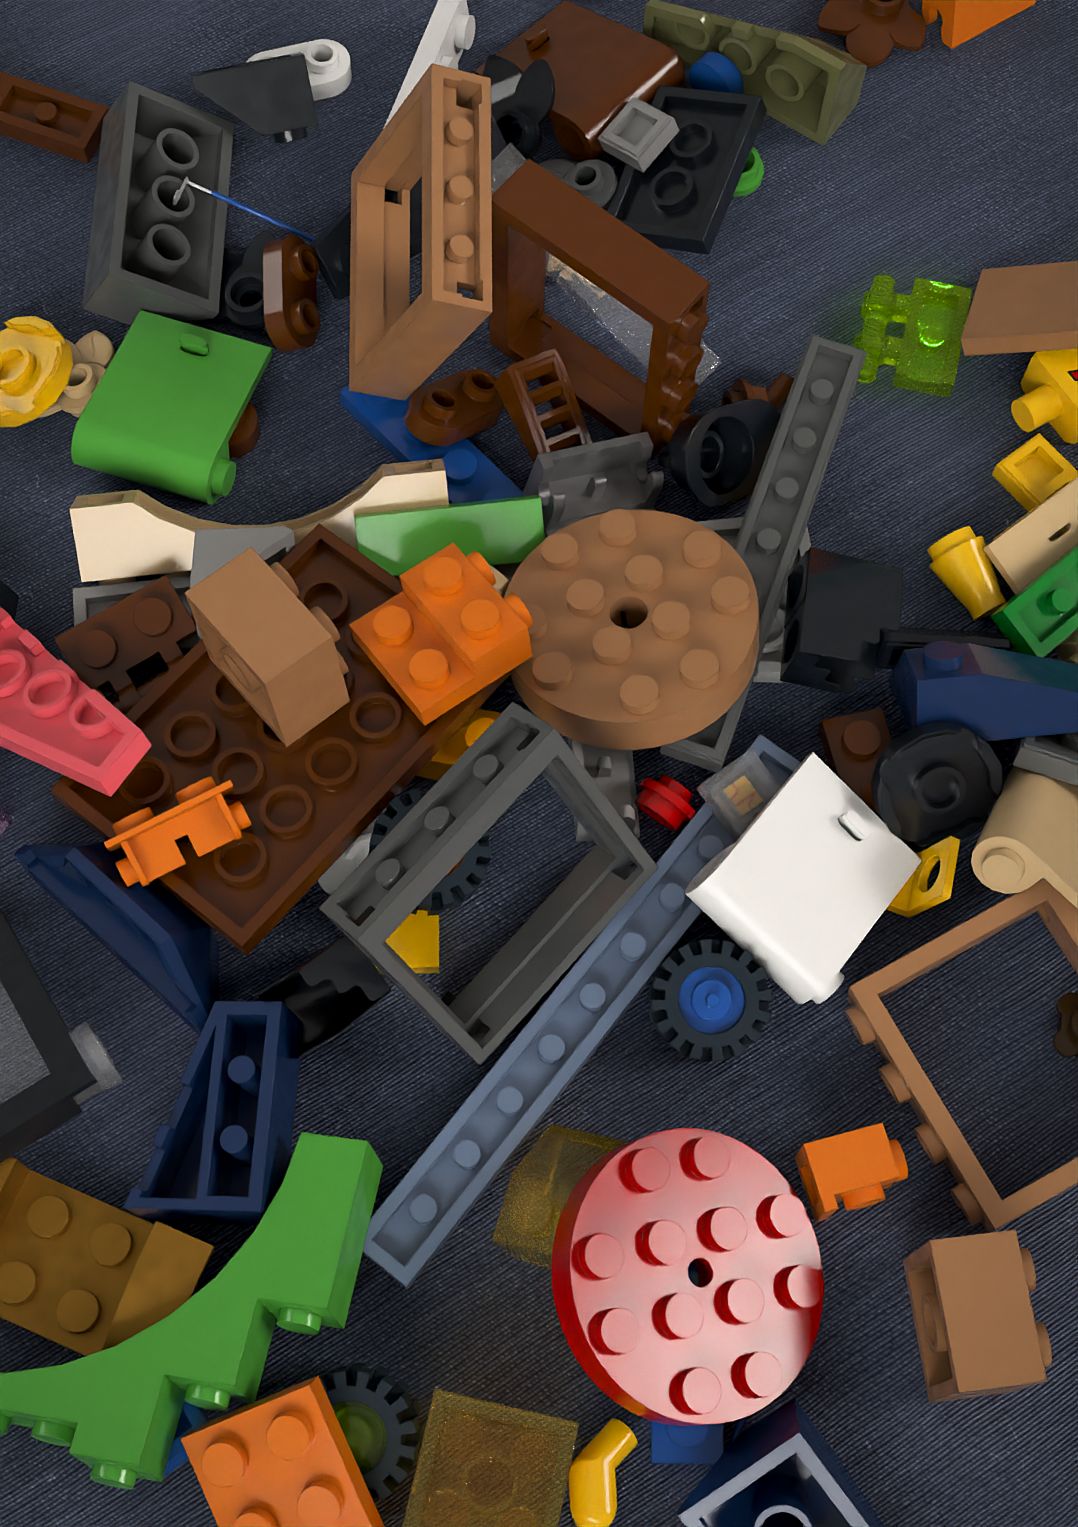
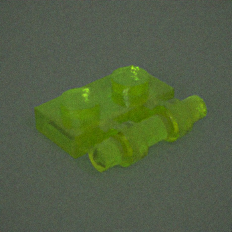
[853,274,972,398]

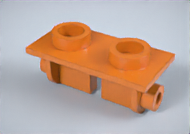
[104,776,252,887]

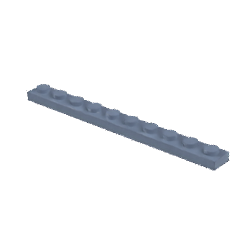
[363,734,801,1290]

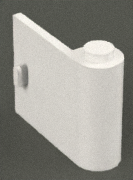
[685,752,922,1004]

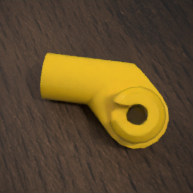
[568,1418,638,1527]

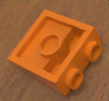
[349,542,533,726]

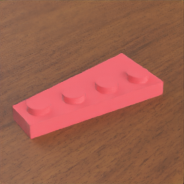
[0,607,152,797]

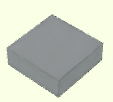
[597,96,679,173]

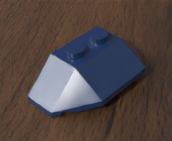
[14,841,219,1036]

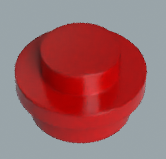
[634,774,696,832]

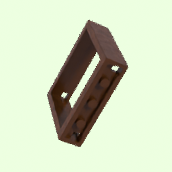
[489,159,711,459]

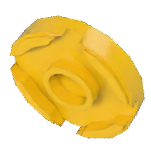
[0,316,73,428]

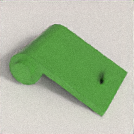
[71,310,272,505]

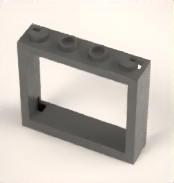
[319,702,658,1065]

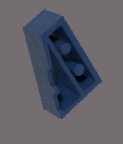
[123,1001,304,1225]

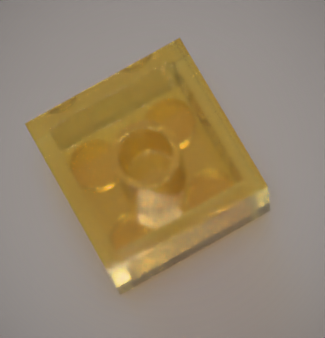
[402,1389,579,1527]

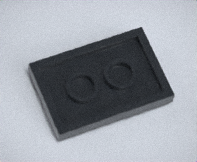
[607,85,767,255]

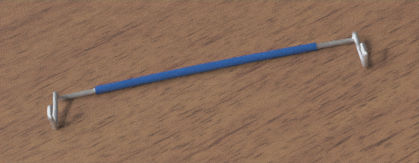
[173,177,316,242]

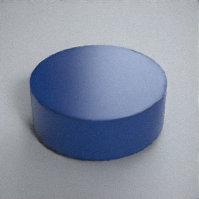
[689,52,744,94]

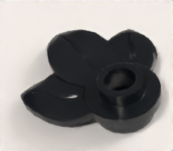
[483,55,555,164]
[202,230,277,330]

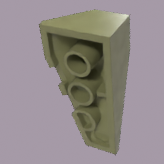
[643,0,867,146]

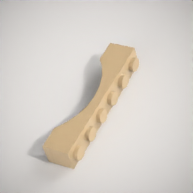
[69,458,449,586]

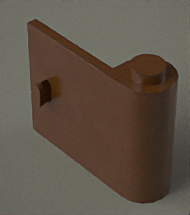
[474,0,685,163]

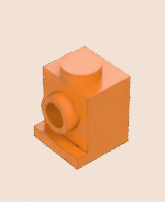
[794,1122,908,1223]

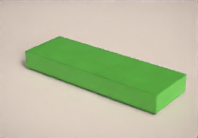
[354,495,545,576]

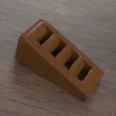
[494,348,592,463]

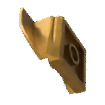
[0,1157,215,1356]

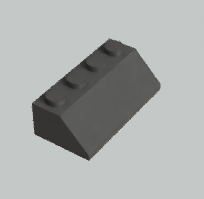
[82,81,234,325]

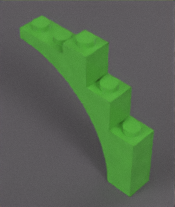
[0,1132,383,1489]

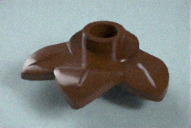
[817,0,927,68]

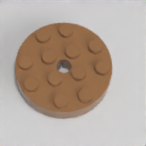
[504,509,759,750]

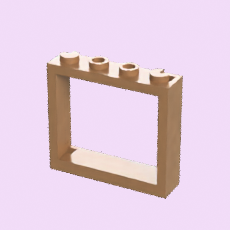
[349,63,492,401]
[844,878,1078,1233]

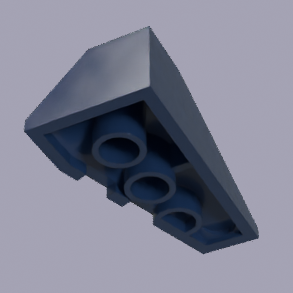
[890,641,1078,741]
[678,1398,885,1527]

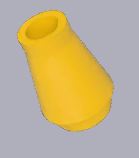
[927,526,1006,621]

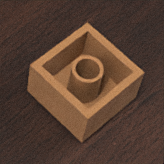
[185,547,350,747]
[903,1230,1052,1403]

